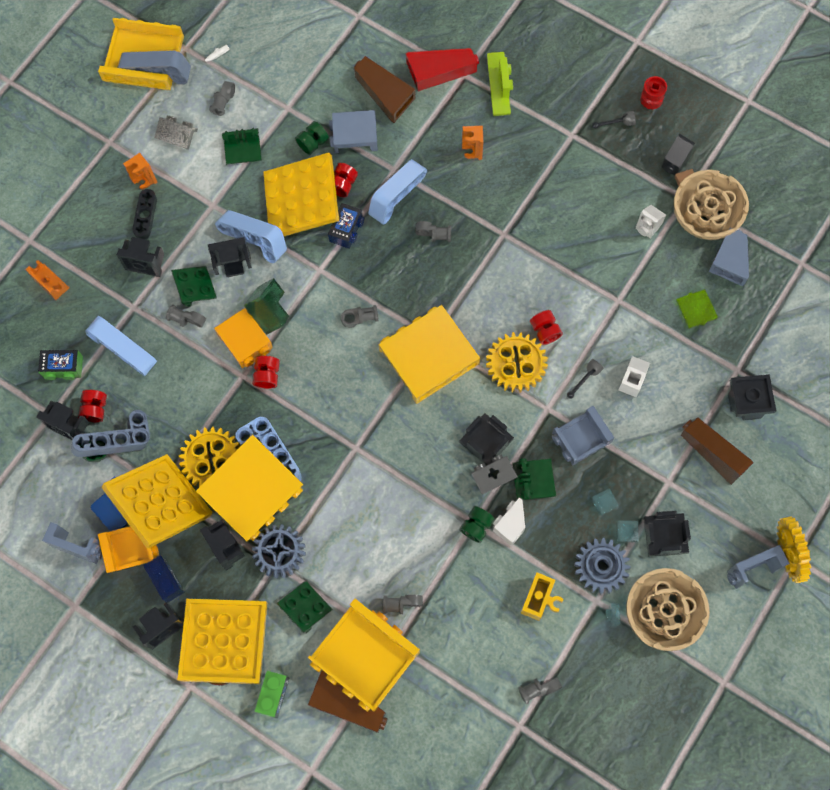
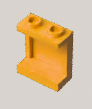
[214,307,273,368]
[98,526,159,573]

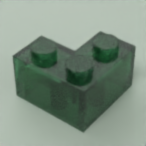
[244,278,290,335]

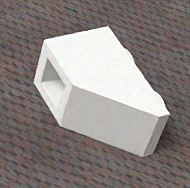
[635,205,666,239]
[619,356,650,397]
[493,498,525,546]

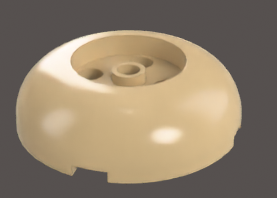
[673,170,749,240]
[626,568,709,651]

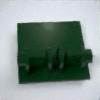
[222,127,262,165]
[171,266,217,307]
[512,458,556,500]
[277,581,333,634]

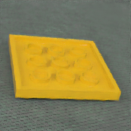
[263,152,339,236]
[101,454,213,549]
[177,599,267,684]

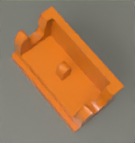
[462,126,483,160]
[123,152,158,190]
[25,260,69,300]

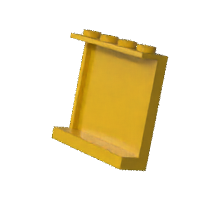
[98,18,184,90]
[379,305,480,404]
[196,434,303,541]
[308,598,420,712]

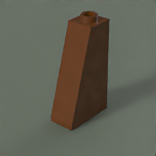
[354,56,416,123]
[681,417,754,485]
[308,670,388,733]

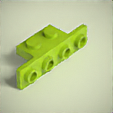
[487,52,513,116]

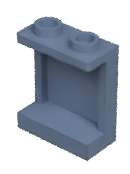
[329,110,378,153]
[552,406,615,465]
[42,522,103,564]
[727,545,790,589]

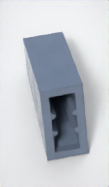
[709,227,749,286]

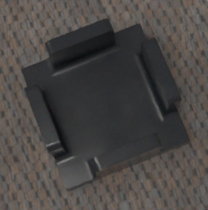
[116,237,164,277]
[207,237,252,277]
[728,374,777,420]
[36,401,89,440]
[459,413,514,466]
[643,511,691,557]
[200,519,245,571]
[133,602,184,650]

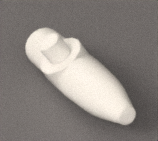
[205,45,230,62]

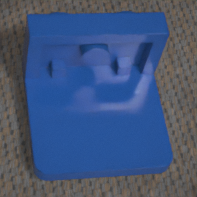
[91,476,128,531]

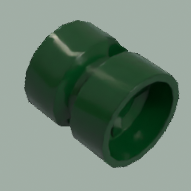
[295,121,329,155]
[459,506,495,543]

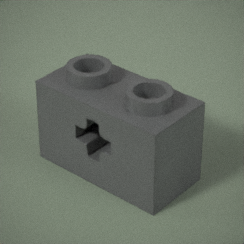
[471,454,517,494]

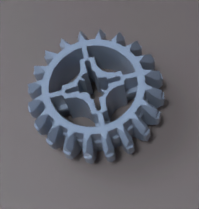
[252,524,306,579]

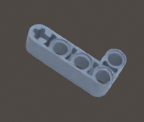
[118,51,191,85]
[71,410,150,457]

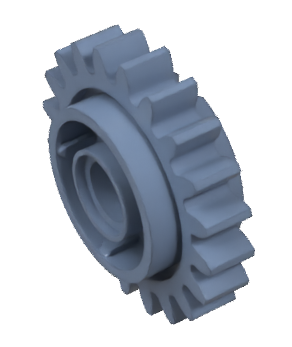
[574,538,631,594]

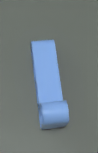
[368,159,427,225]
[215,210,287,263]
[86,316,157,376]
[236,417,302,481]

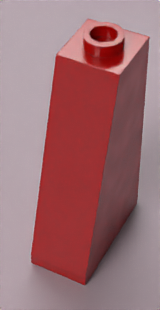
[406,48,479,91]

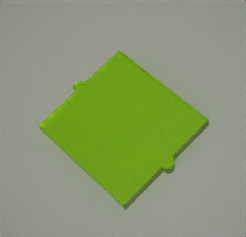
[676,289,718,329]

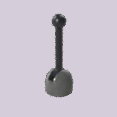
[592,111,636,129]
[567,359,604,399]

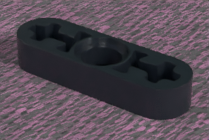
[132,189,157,239]

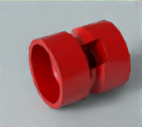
[640,76,667,110]
[334,163,358,198]
[530,310,563,345]
[252,356,280,389]
[78,390,107,423]

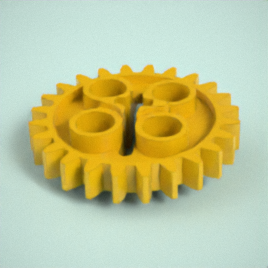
[486,332,548,393]
[179,427,240,487]
[776,516,812,583]

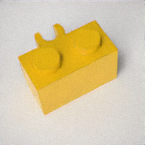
[521,572,563,621]

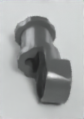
[209,81,235,116]
[415,221,451,242]
[166,305,206,327]
[341,305,379,328]
[383,595,423,614]
[518,678,562,705]

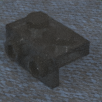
[154,115,198,149]

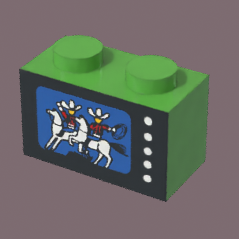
[38,350,83,380]
[255,671,290,719]

